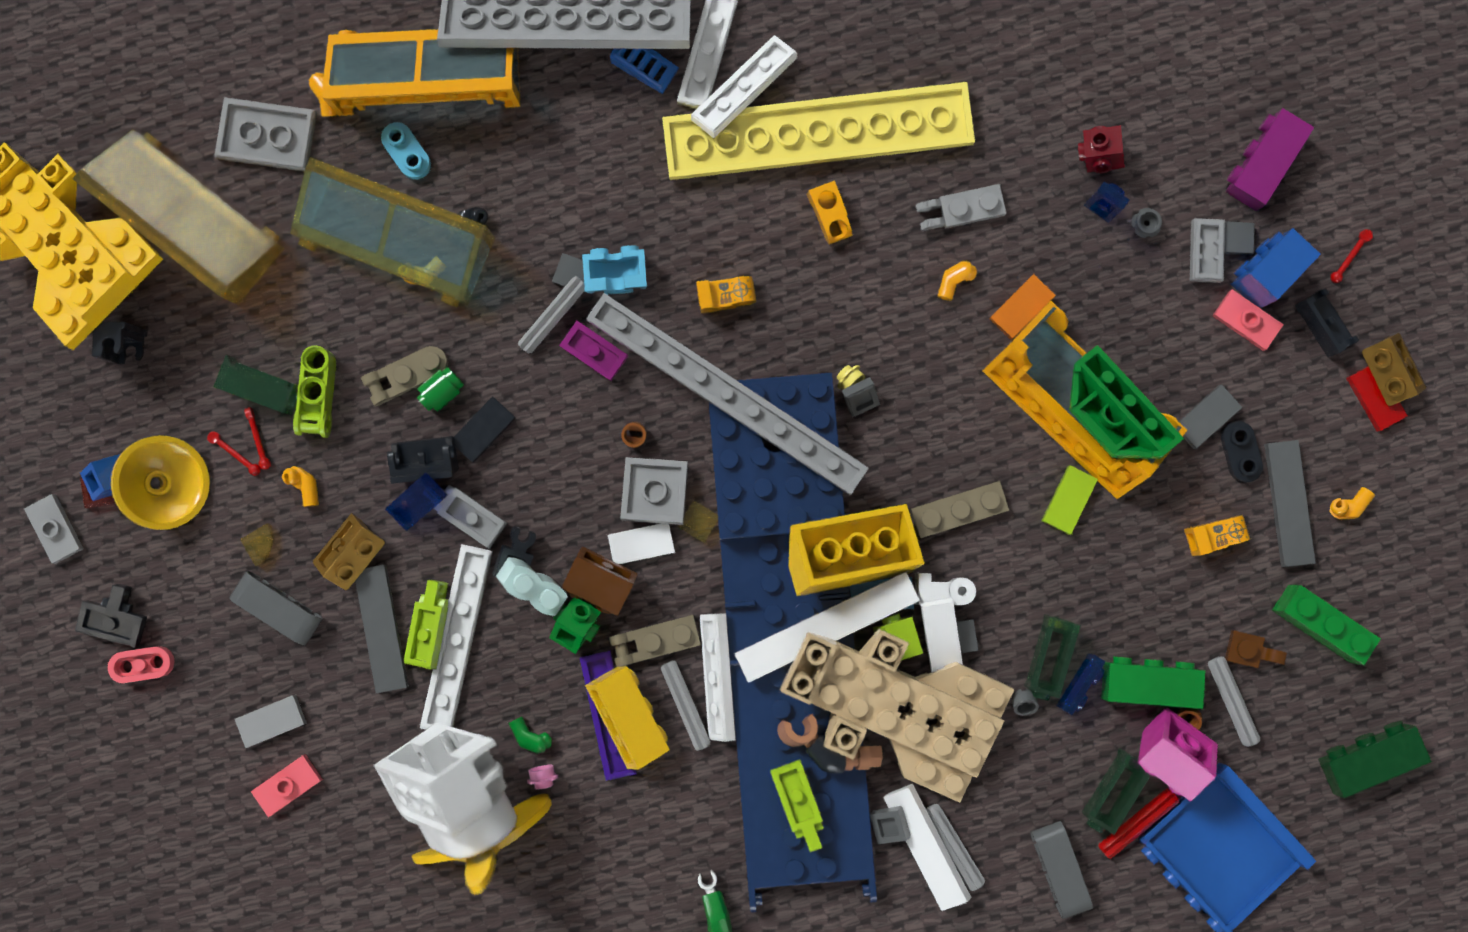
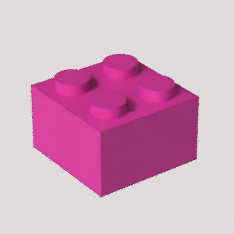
[1138,707,1218,802]

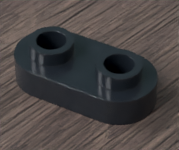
[1221,421,1263,483]

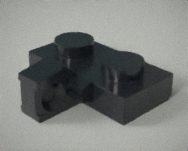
[75,584,147,647]

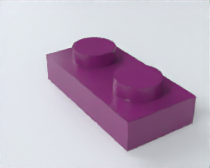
[559,320,629,381]

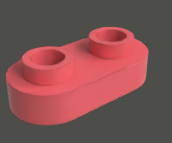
[108,646,174,683]

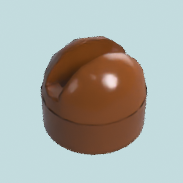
[621,422,647,448]
[1177,707,1202,730]

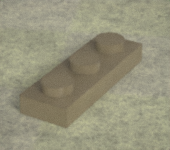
[910,481,1009,539]

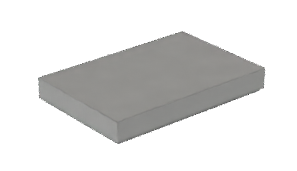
[214,97,317,172]

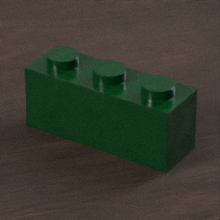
[1318,721,1432,798]

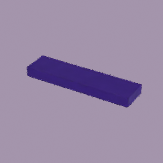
[580,650,637,781]

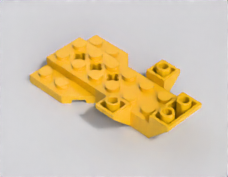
[0,142,163,350]

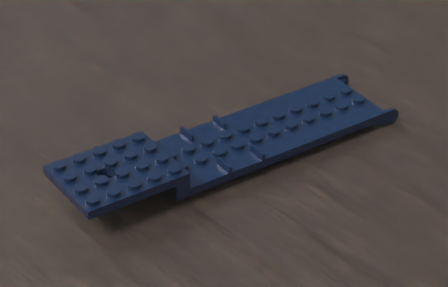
[709,373,877,913]

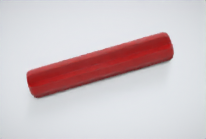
[1098,788,1179,859]

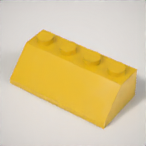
[788,504,925,596]

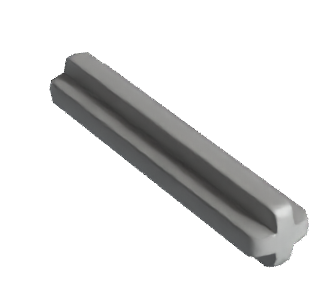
[518,276,585,353]
[1208,657,1260,747]
[661,661,711,751]
[926,803,985,891]

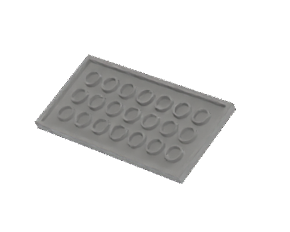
[437,0,691,49]

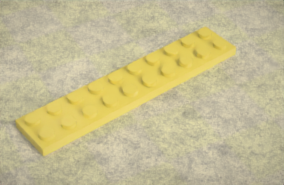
[662,82,975,180]

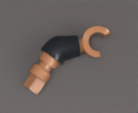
[777,714,883,774]

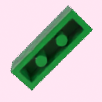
[1272,585,1381,665]
[1101,656,1205,709]

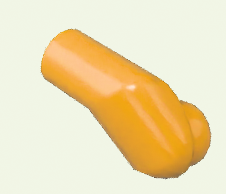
[937,261,977,301]
[282,466,319,507]

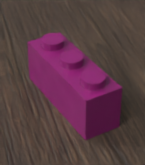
[1225,108,1315,211]

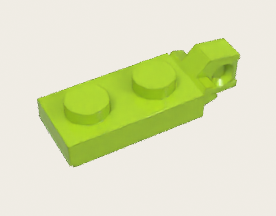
[404,580,448,669]
[770,759,824,852]

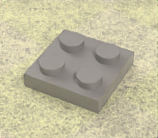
[620,457,688,525]

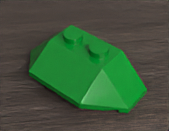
[1069,345,1185,459]

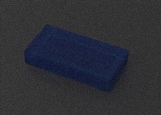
[385,473,448,531]

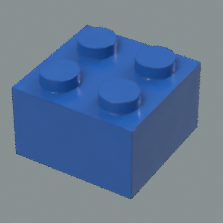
[1231,228,1321,308]

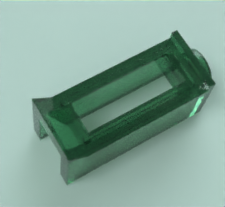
[213,354,298,416]
[1024,614,1081,701]
[1082,748,1151,835]

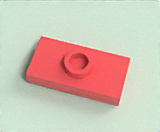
[1212,289,1284,351]
[251,754,323,818]

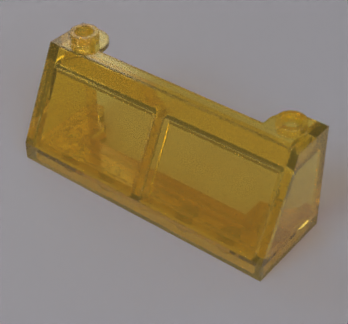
[73,129,284,305]

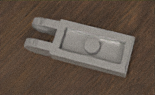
[916,184,1006,231]

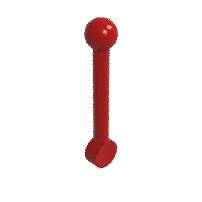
[1330,229,1373,283]
[244,407,271,470]
[207,431,261,476]

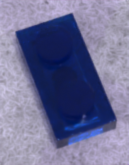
[1084,181,1130,223]
[1056,653,1106,715]

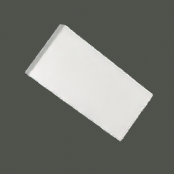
[608,523,675,564]

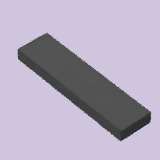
[1264,440,1316,567]
[355,564,409,694]

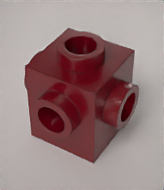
[1078,125,1125,173]

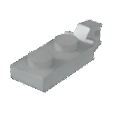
[424,482,508,549]

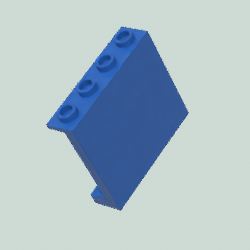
[1138,762,1316,932]

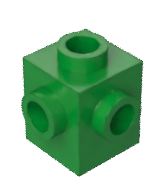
[549,597,601,654]

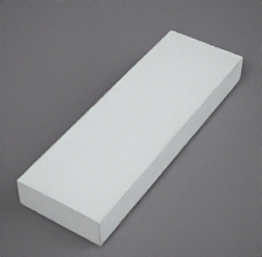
[920,598,963,673]

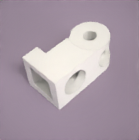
[915,573,976,605]

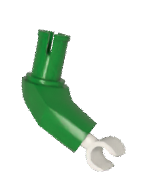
[698,870,732,932]

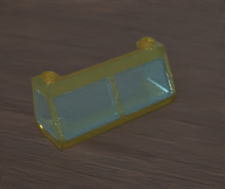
[290,157,495,308]

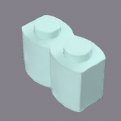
[496,557,568,616]

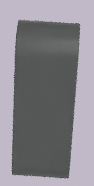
[229,571,323,646]
[1030,821,1093,919]

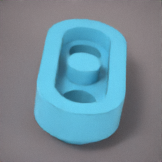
[381,122,431,180]

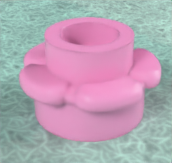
[527,765,558,789]

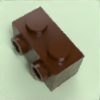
[561,546,638,616]

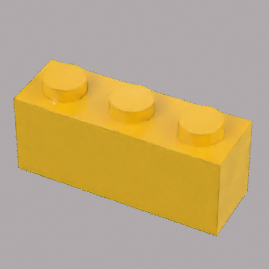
[585,666,670,770]

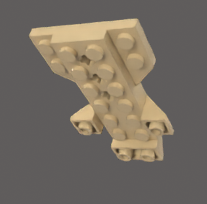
[780,629,1014,803]

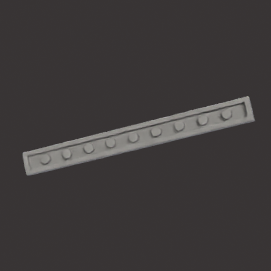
[586,293,868,495]

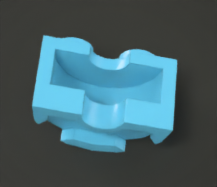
[582,245,647,295]

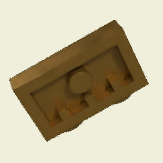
[1362,332,1426,406]
[312,513,385,590]

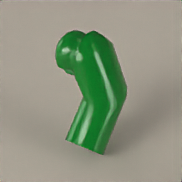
[508,716,552,754]

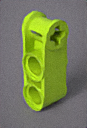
[293,345,336,438]

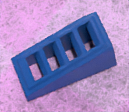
[610,48,679,95]

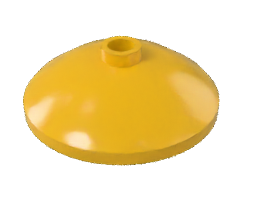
[111,435,210,530]

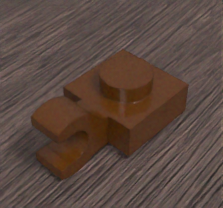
[1225,630,1287,668]

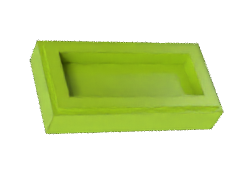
[1041,465,1098,535]

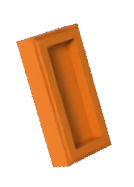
[989,274,1056,340]

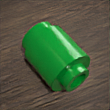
[417,367,464,412]

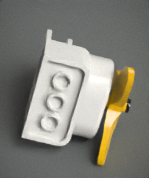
[374,723,552,894]

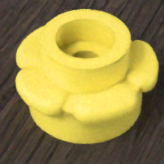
[837,365,865,389]

